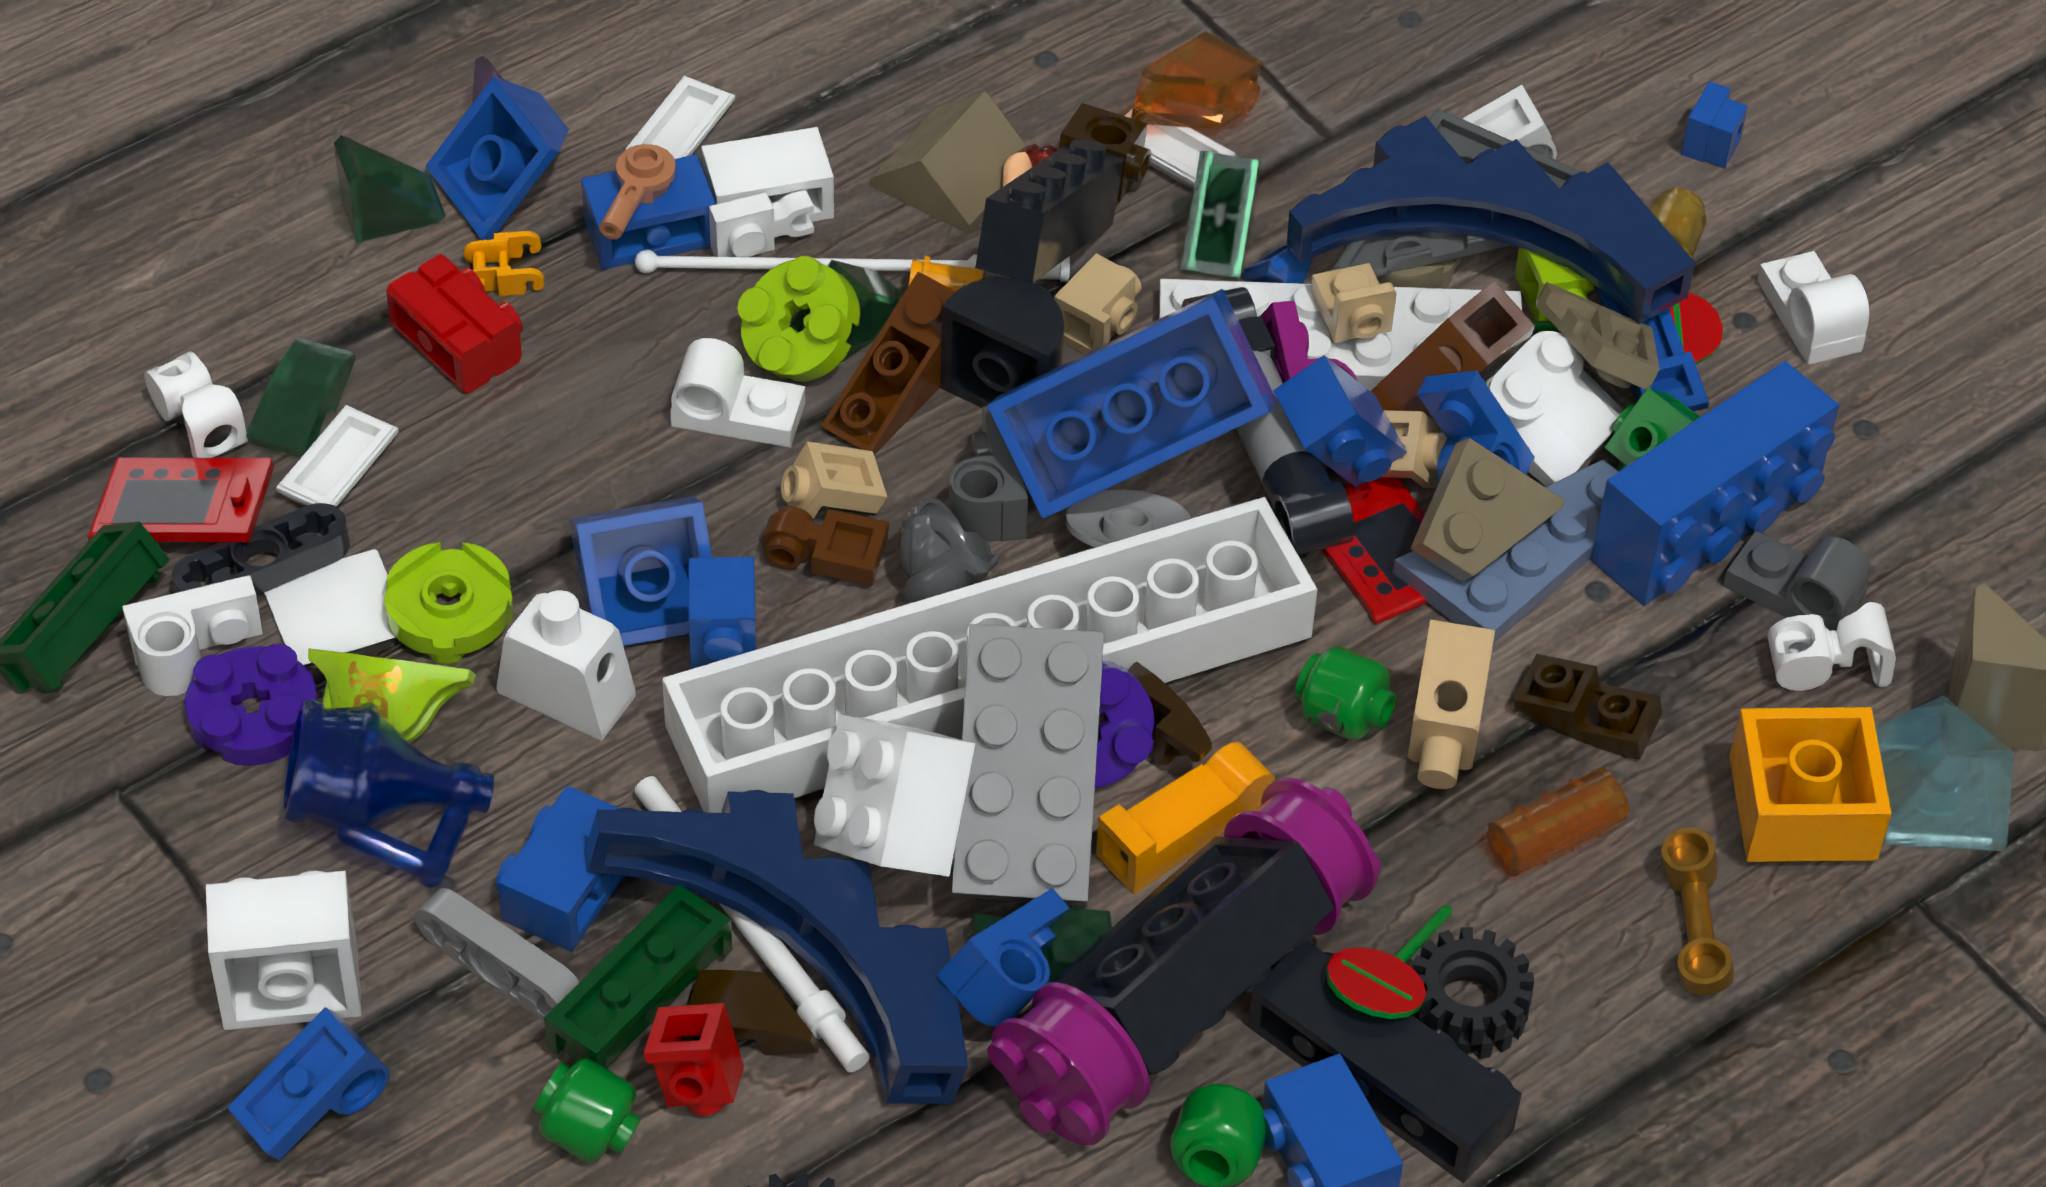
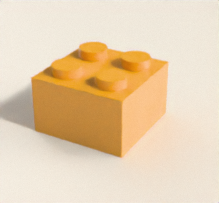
[1729,707,1892,862]

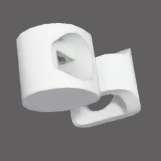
[144,351,248,458]
[1767,602,1896,691]

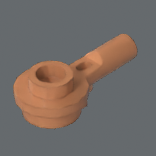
[599,144,676,240]

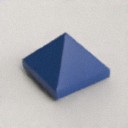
[1242,243,1313,284]

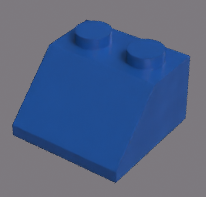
[569,496,712,646]

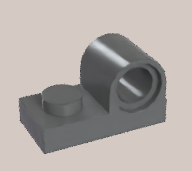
[949,406,1028,542]
[1723,531,1870,631]

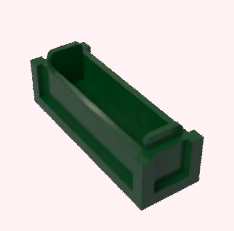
[0,521,170,693]
[544,884,733,1069]

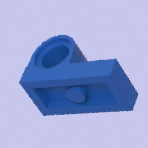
[1417,371,1535,482]
[937,888,1070,1027]
[227,1007,390,1160]

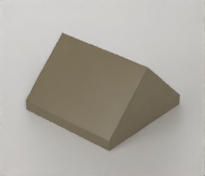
[871,91,1033,234]
[1948,583,2046,752]

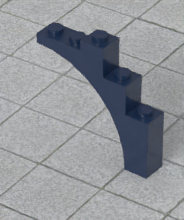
[1286,116,1695,324]
[585,790,968,1104]

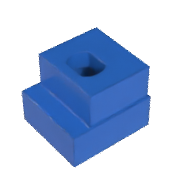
[1681,81,1748,168]

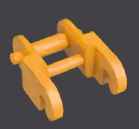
[463,231,545,297]

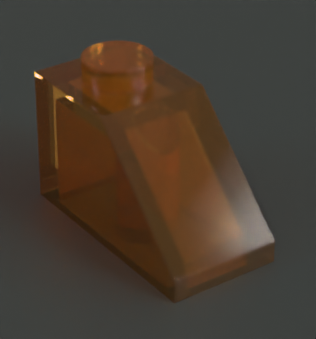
[1131,31,1262,130]

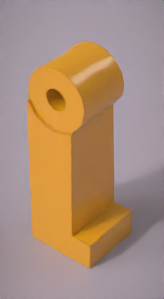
[1096,742,1275,895]

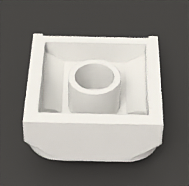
[1487,331,1623,487]

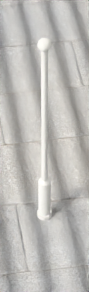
[635,250,1070,283]

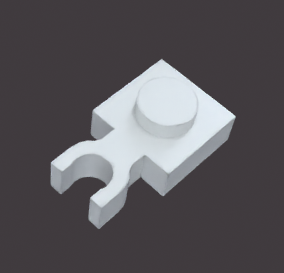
[709,190,814,257]

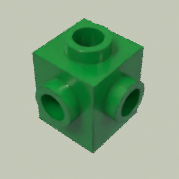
[1605,387,1700,471]

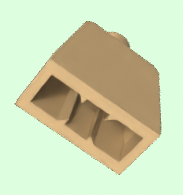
[1408,619,1495,789]

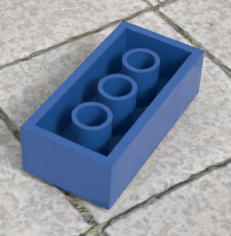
[987,289,1277,519]
[1591,361,1839,606]

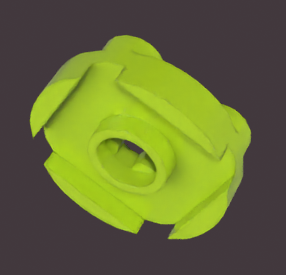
[737,256,860,382]
[384,542,514,664]

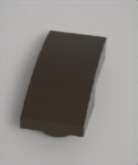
[1513,654,1662,760]

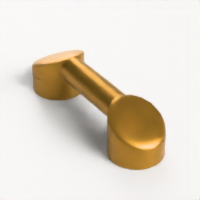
[1661,827,1734,995]

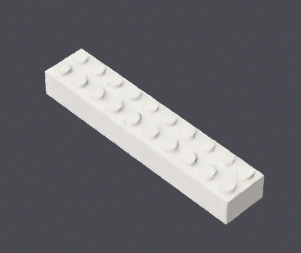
[662,497,1318,813]

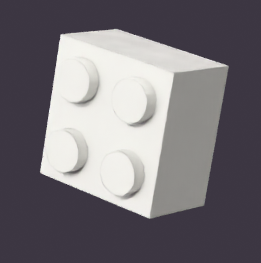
[813,714,976,877]
[206,871,362,1031]

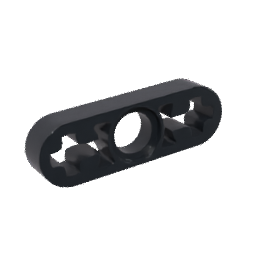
[172,503,350,596]

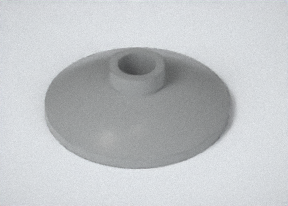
[1066,489,1191,548]

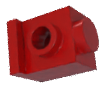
[643,1003,744,1116]

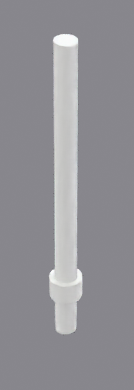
[634,776,869,1072]

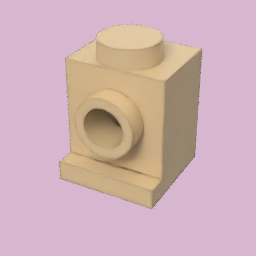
[1054,253,1141,355]

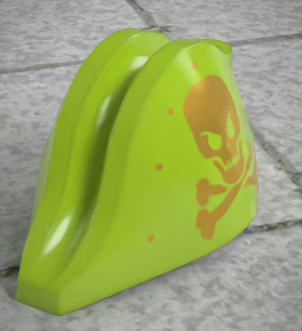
[308,648,476,748]

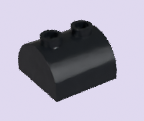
[940,277,1064,408]

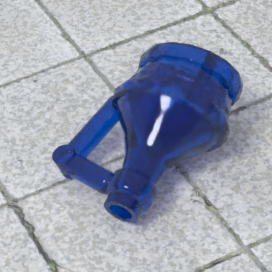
[282,700,494,887]

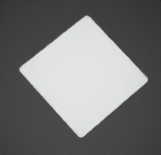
[264,549,396,665]

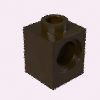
[1059,103,1151,202]

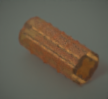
[1487,768,1629,876]

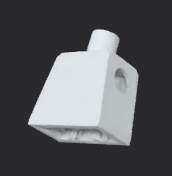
[497,590,636,741]

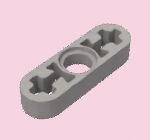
[414,888,580,1021]

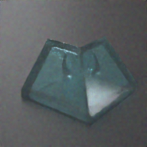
[1875,695,2014,851]

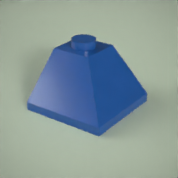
[425,76,569,240]

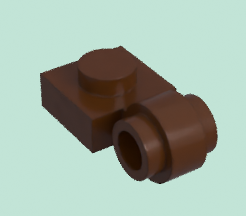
[761,506,889,586]

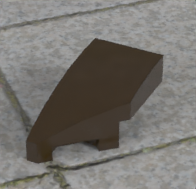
[1128,661,1212,765]
[689,970,820,1055]

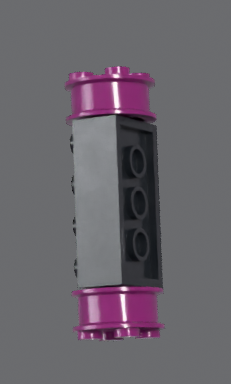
[987,777,1382,1145]

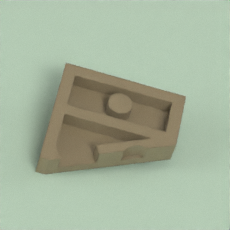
[1536,282,1660,389]
[1410,438,1565,581]

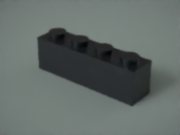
[975,139,1124,284]
[1248,941,1522,1184]

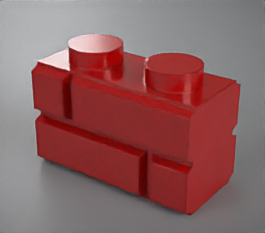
[386,253,523,394]

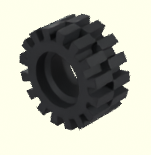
[1412,927,1534,1059]

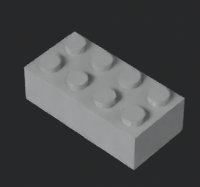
[952,624,1104,906]

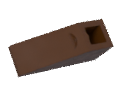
[821,271,955,455]
[1371,280,1535,421]

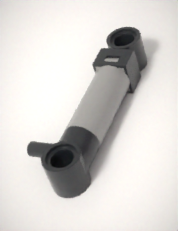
[1181,287,1354,558]

